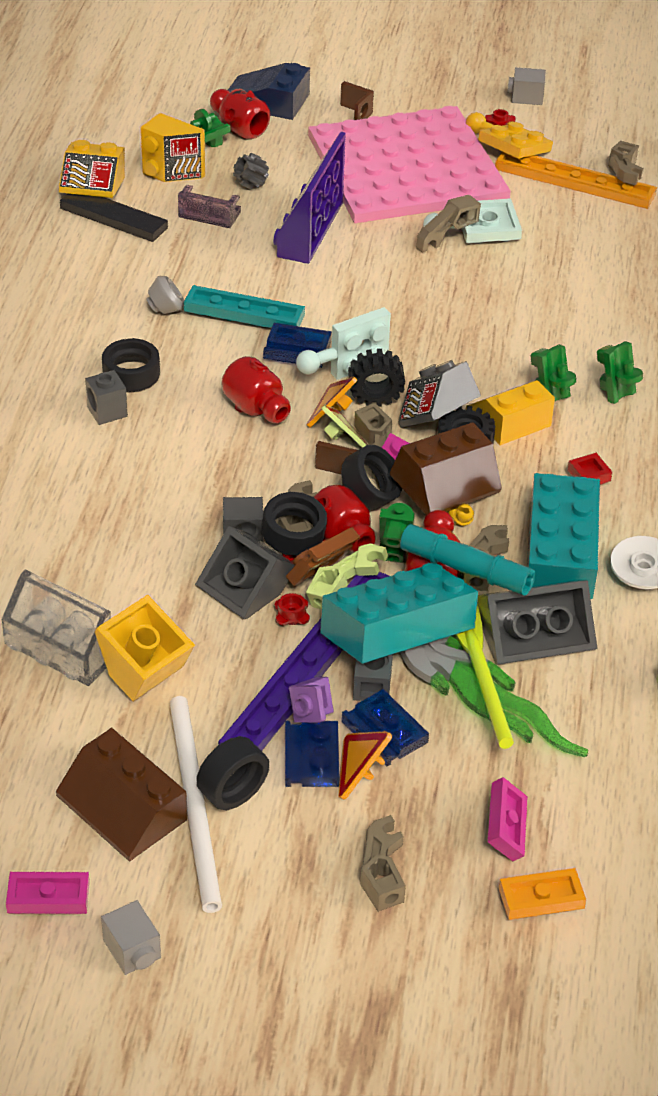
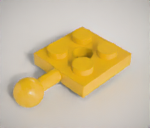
[466,112,553,159]

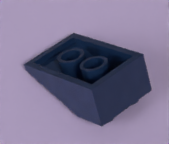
[228,63,310,120]

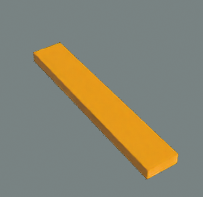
[495,151,657,209]

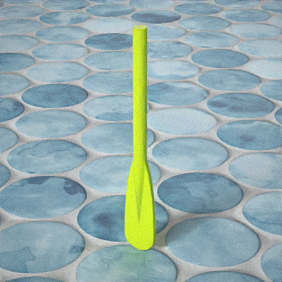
[455,604,514,749]

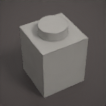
[508,67,546,105]
[101,900,161,975]

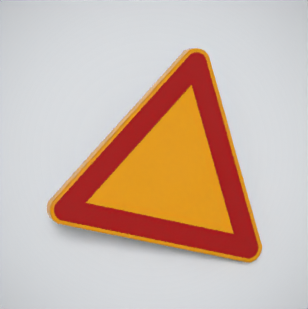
[306,376,357,428]
[338,731,392,800]

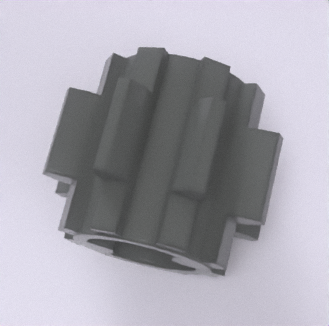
[233,153,269,189]

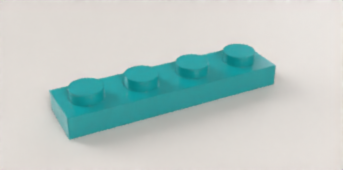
[184,285,305,333]

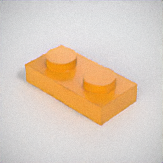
[499,868,586,920]

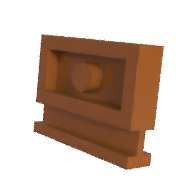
[286,527,361,587]

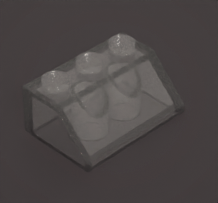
[1,569,111,687]

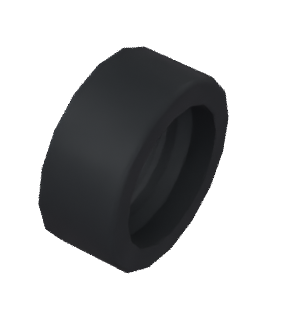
[102,338,160,392]
[341,445,402,510]
[262,492,327,556]
[196,736,270,811]

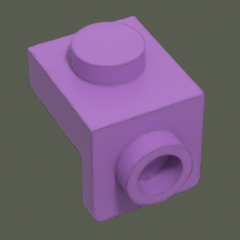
[289,677,334,723]

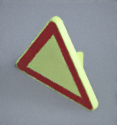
[321,405,368,447]

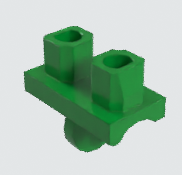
[190,108,230,147]
[597,341,643,404]
[530,344,576,402]
[379,503,415,563]

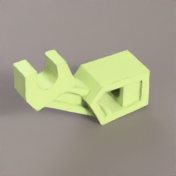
[306,544,388,610]

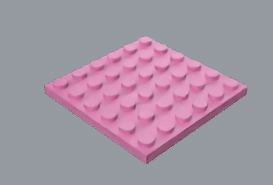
[308,106,511,223]

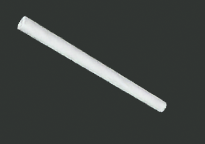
[170,696,222,913]

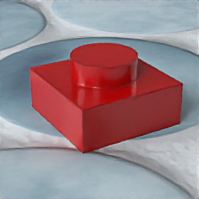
[567,452,612,485]

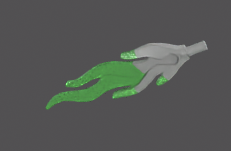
[400,636,588,757]

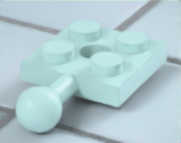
[423,198,522,243]
[296,307,391,380]

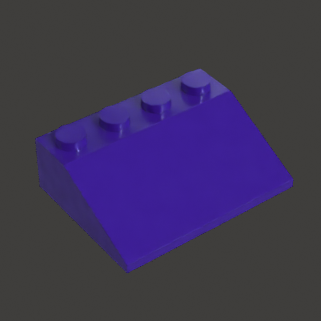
[273,132,346,264]

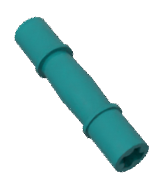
[400,524,535,596]

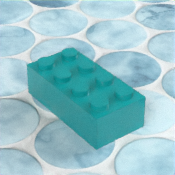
[527,473,600,599]
[321,563,478,664]

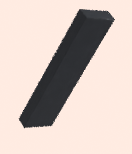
[60,193,168,242]

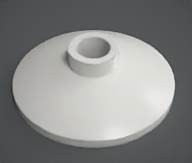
[610,536,658,589]

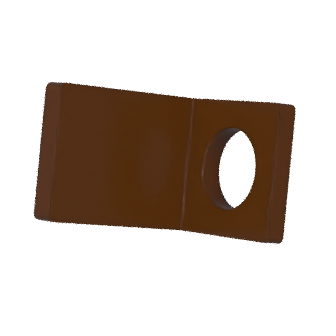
[340,81,374,120]
[315,441,358,486]

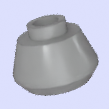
[147,276,184,314]

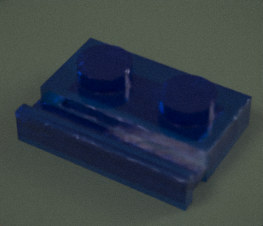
[263,323,332,368]
[342,689,429,767]
[285,721,340,787]

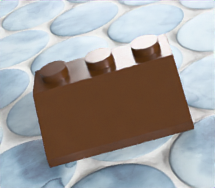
[389,422,502,515]
[56,728,187,862]

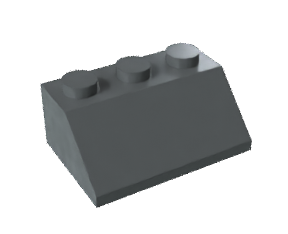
[478,580,598,665]

